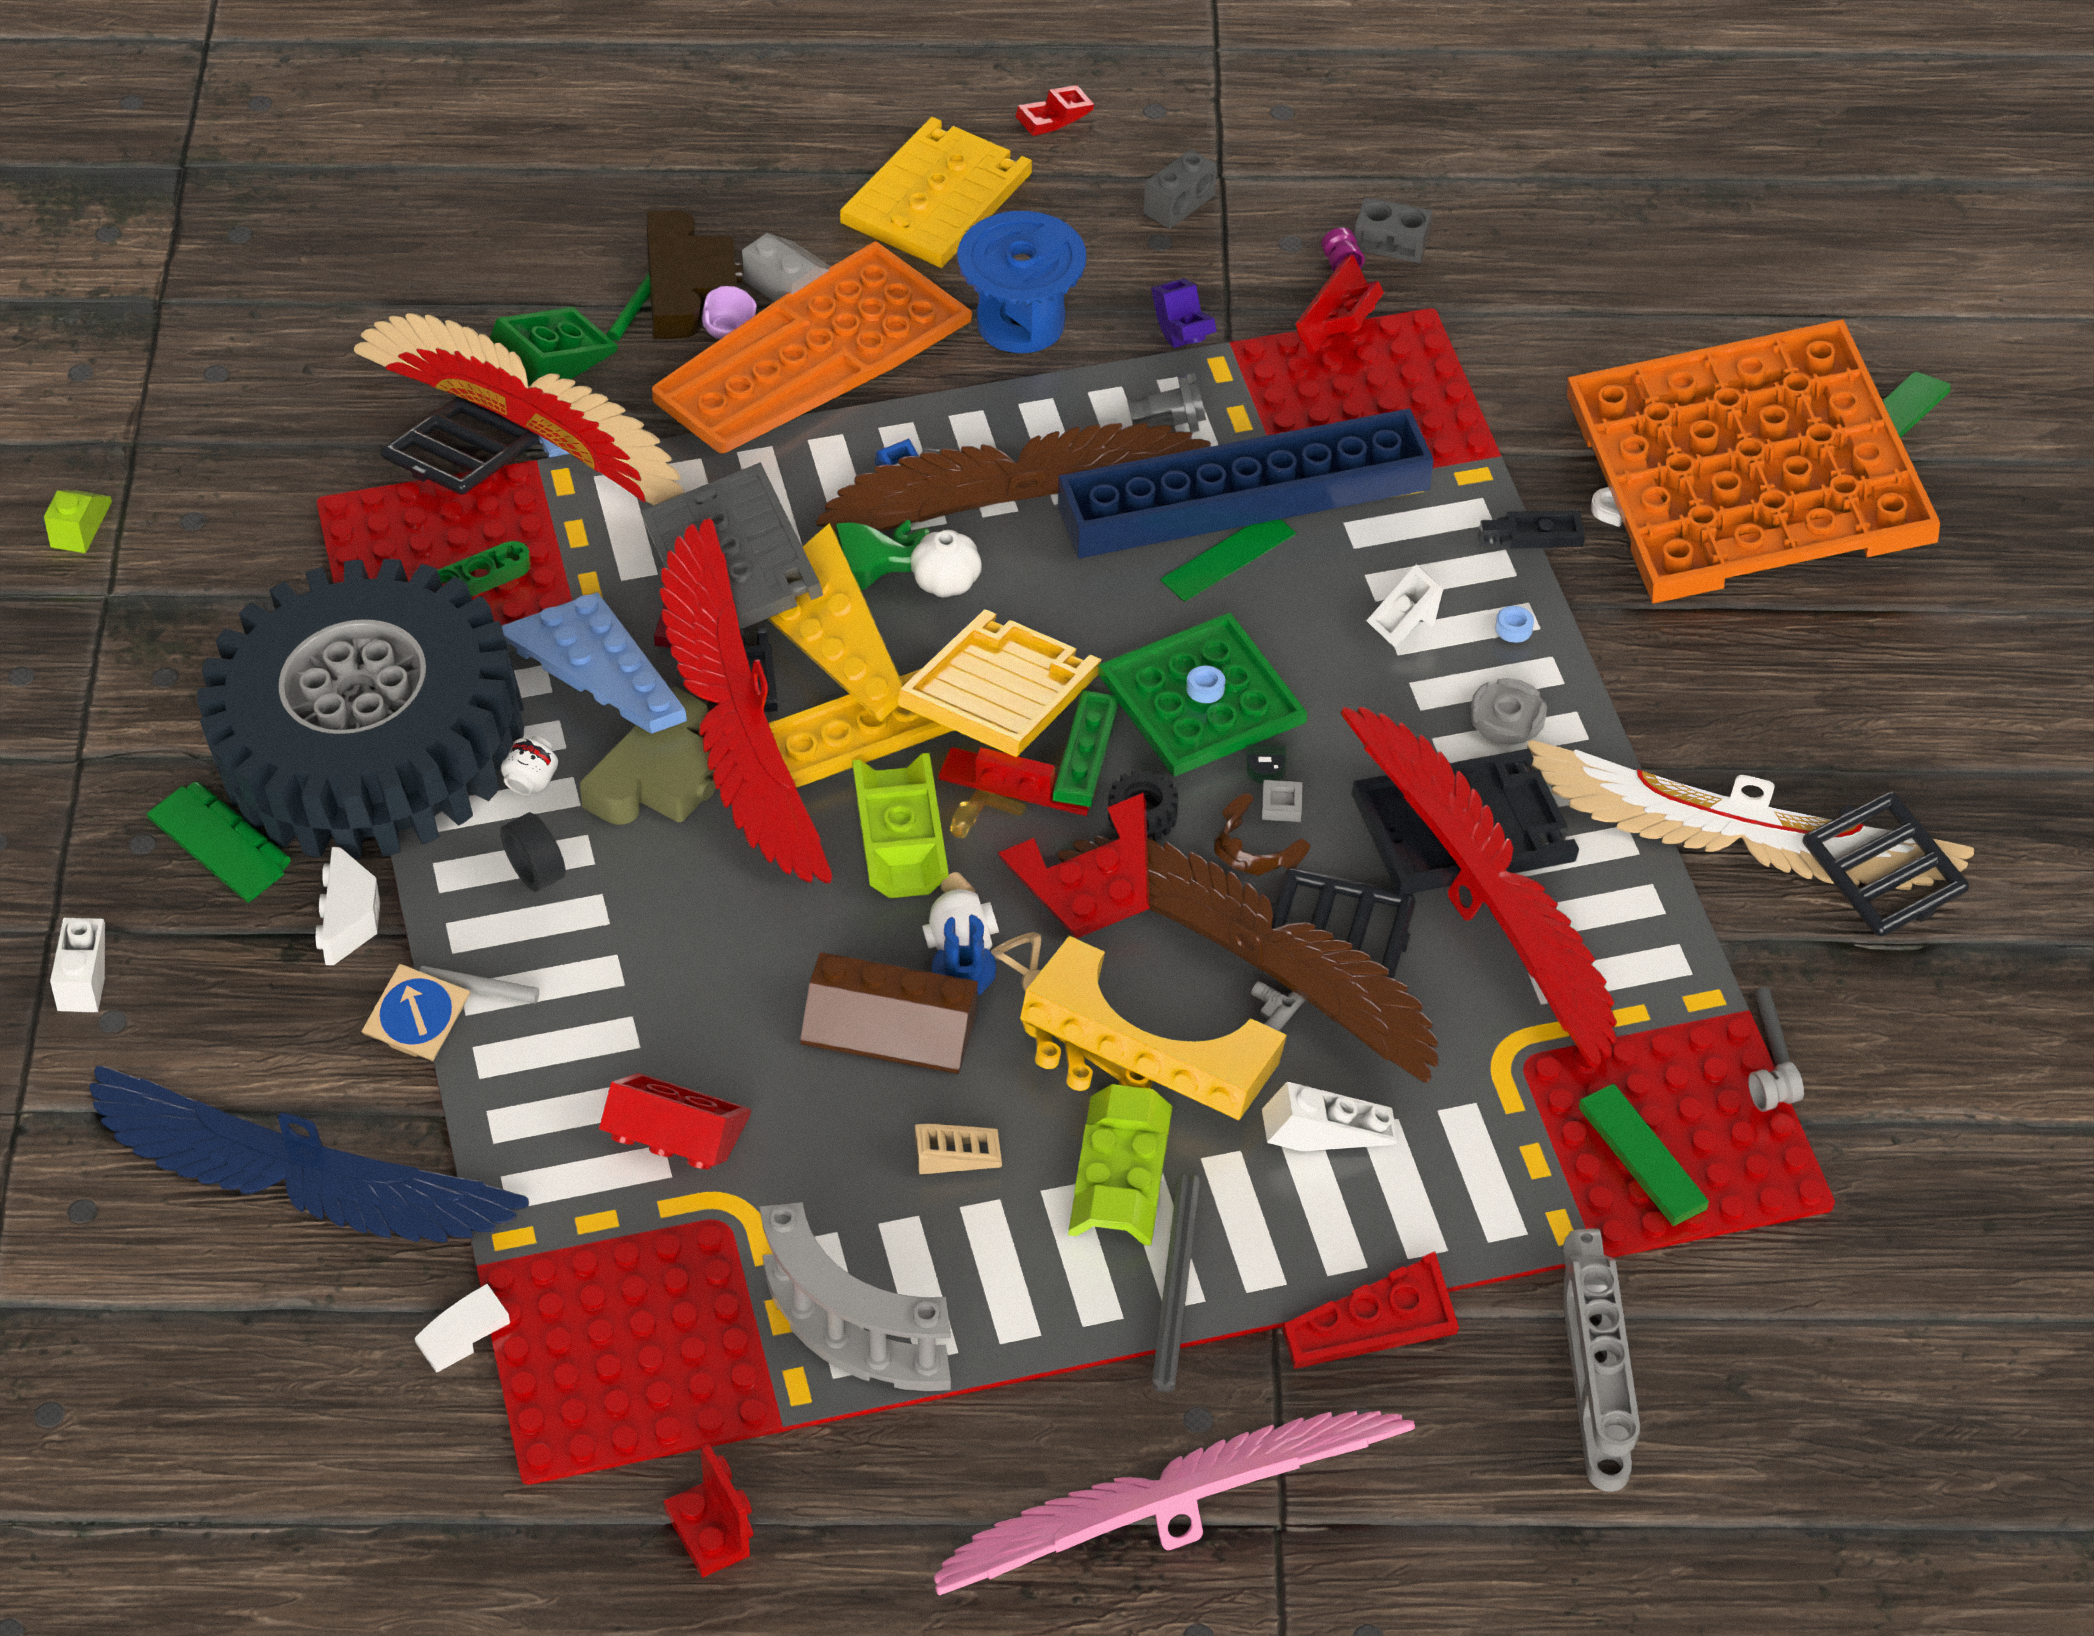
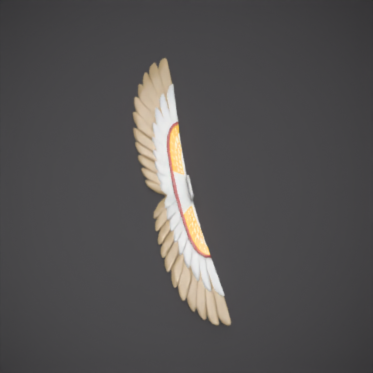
[1527,740,1974,890]

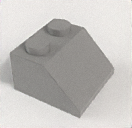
[742,233,831,302]

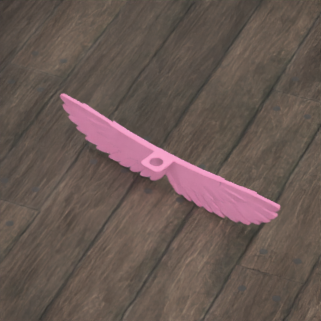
[934,1411,1415,1595]

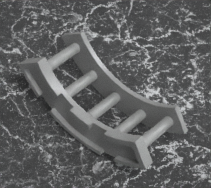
[760,1202,951,1391]

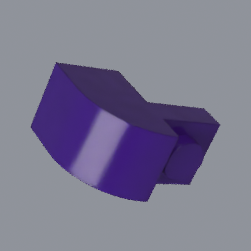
[1151,278,1217,348]

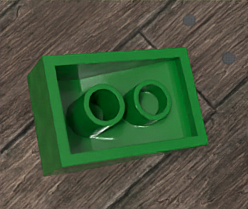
[490,307,618,387]

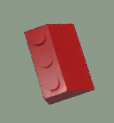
[599,1073,752,1170]

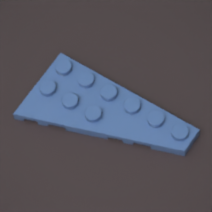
[502,592,687,734]

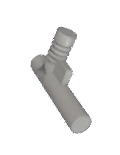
[1251,981,1305,1031]

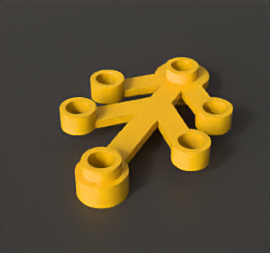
[1021,1020,1152,1091]

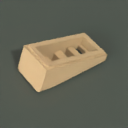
[915,1124,1002,1175]

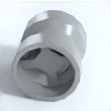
[1748,1062,1804,1112]

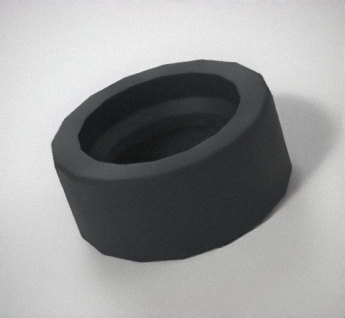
[500,812,566,892]

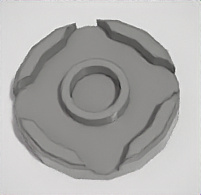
[1470,678,1547,744]

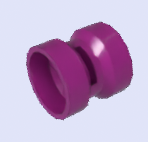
[1321,227,1365,272]

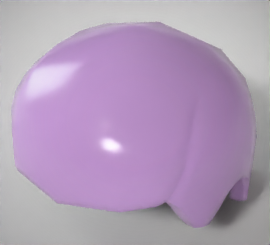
[702,286,757,340]

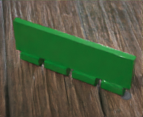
[146,781,291,903]

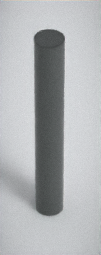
[1755,987,1791,1067]

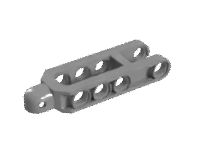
[1563,1229,1640,1492]

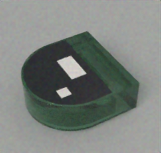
[1246,745,1286,784]

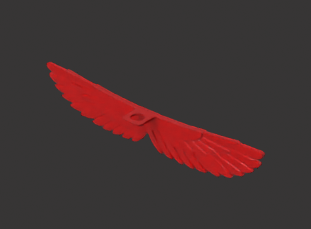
[659,518,832,884]
[1340,707,1617,1068]

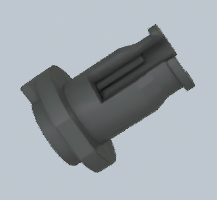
[1127,373,1206,433]

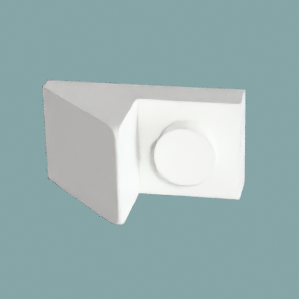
[1366,564,1443,647]

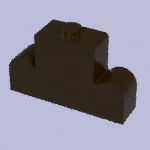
[647,210,742,339]

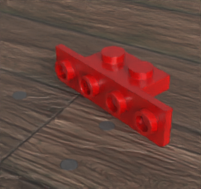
[1296,255,1384,354]
[939,747,1098,817]

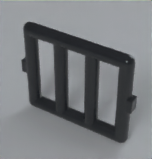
[381,396,539,495]
[1802,791,1969,937]
[1271,868,1416,979]

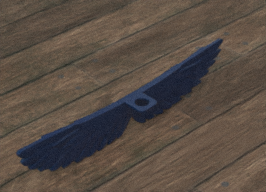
[89,1066,529,1243]

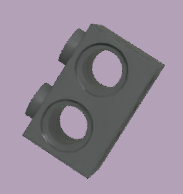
[1144,149,1217,229]
[1354,197,1432,263]

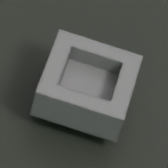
[1262,780,1303,822]

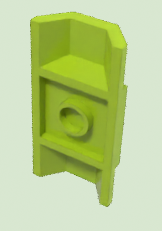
[852,753,949,898]
[1068,1084,1172,1246]

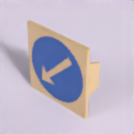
[361,963,471,1061]

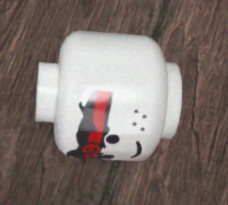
[500,736,558,796]

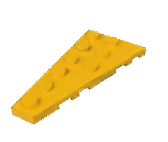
[767,523,904,722]

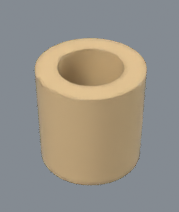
[941,872,975,893]

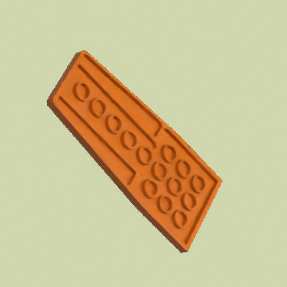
[652,241,972,453]

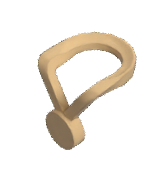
[991,932,1041,992]

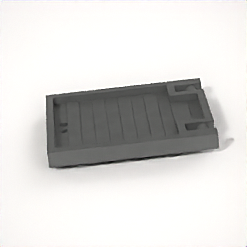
[640,462,824,629]

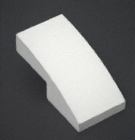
[415,1284,510,1373]

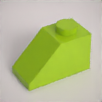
[44,490,112,554]

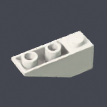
[1262,1081,1398,1151]

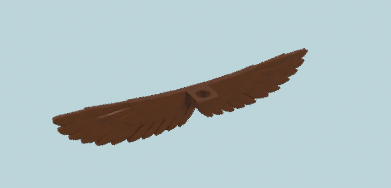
[816,423,1211,533]
[1058,835,1438,1083]

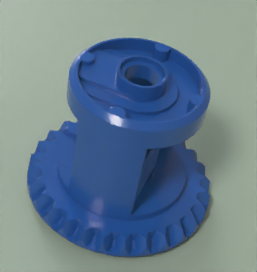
[957,211,1086,353]

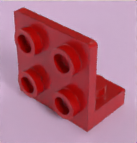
[663,1444,753,1578]

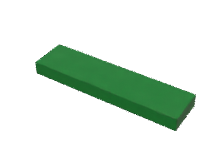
[1160,519,1296,602]
[1053,690,1119,807]
[1579,1084,1709,1226]

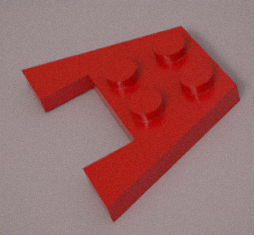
[998,793,1150,939]

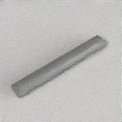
[420,966,540,1004]

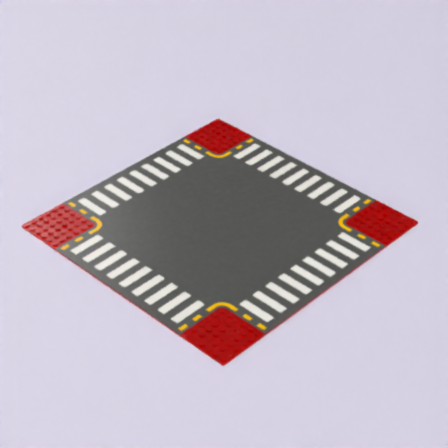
[317,308,1835,1485]

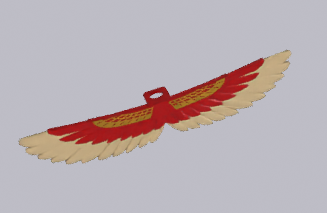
[354,313,684,506]

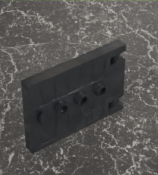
[1351,749,1579,896]

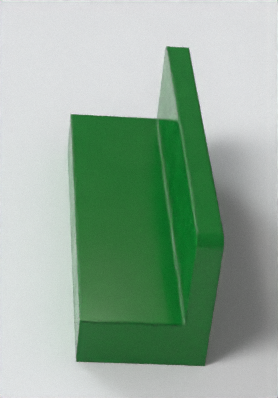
[1883,371,1951,438]

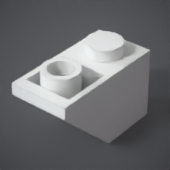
[50,918,105,1012]

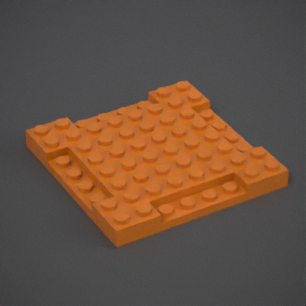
[1567,319,1940,604]

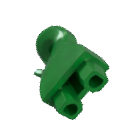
[835,520,930,591]

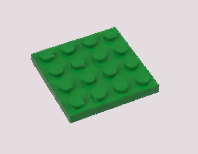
[1098,612,1308,777]

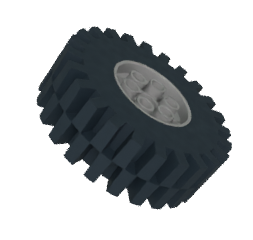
[197,559,524,860]

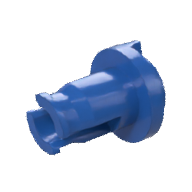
[932,914,996,995]

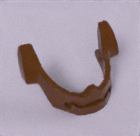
[1214,793,1311,876]

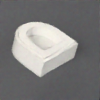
[1591,487,1623,527]

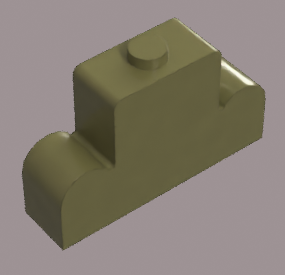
[580,686,716,825]

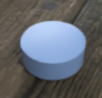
[1495,606,1534,643]
[1186,666,1225,703]

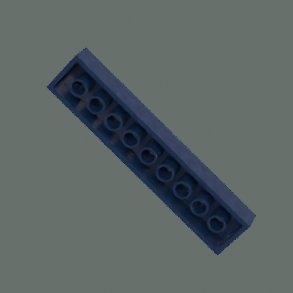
[1058,408,1434,558]

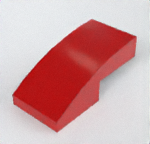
[1015,85,1095,136]

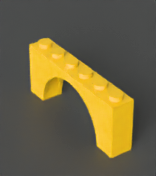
[1020,936,1287,1120]

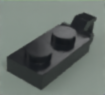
[1478,510,1585,549]

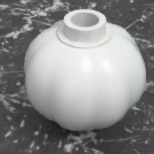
[910,530,982,598]
[922,889,999,951]

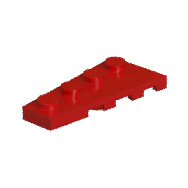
[1282,1251,1459,1369]

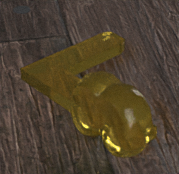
[950,789,1026,838]

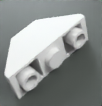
[316,847,380,965]

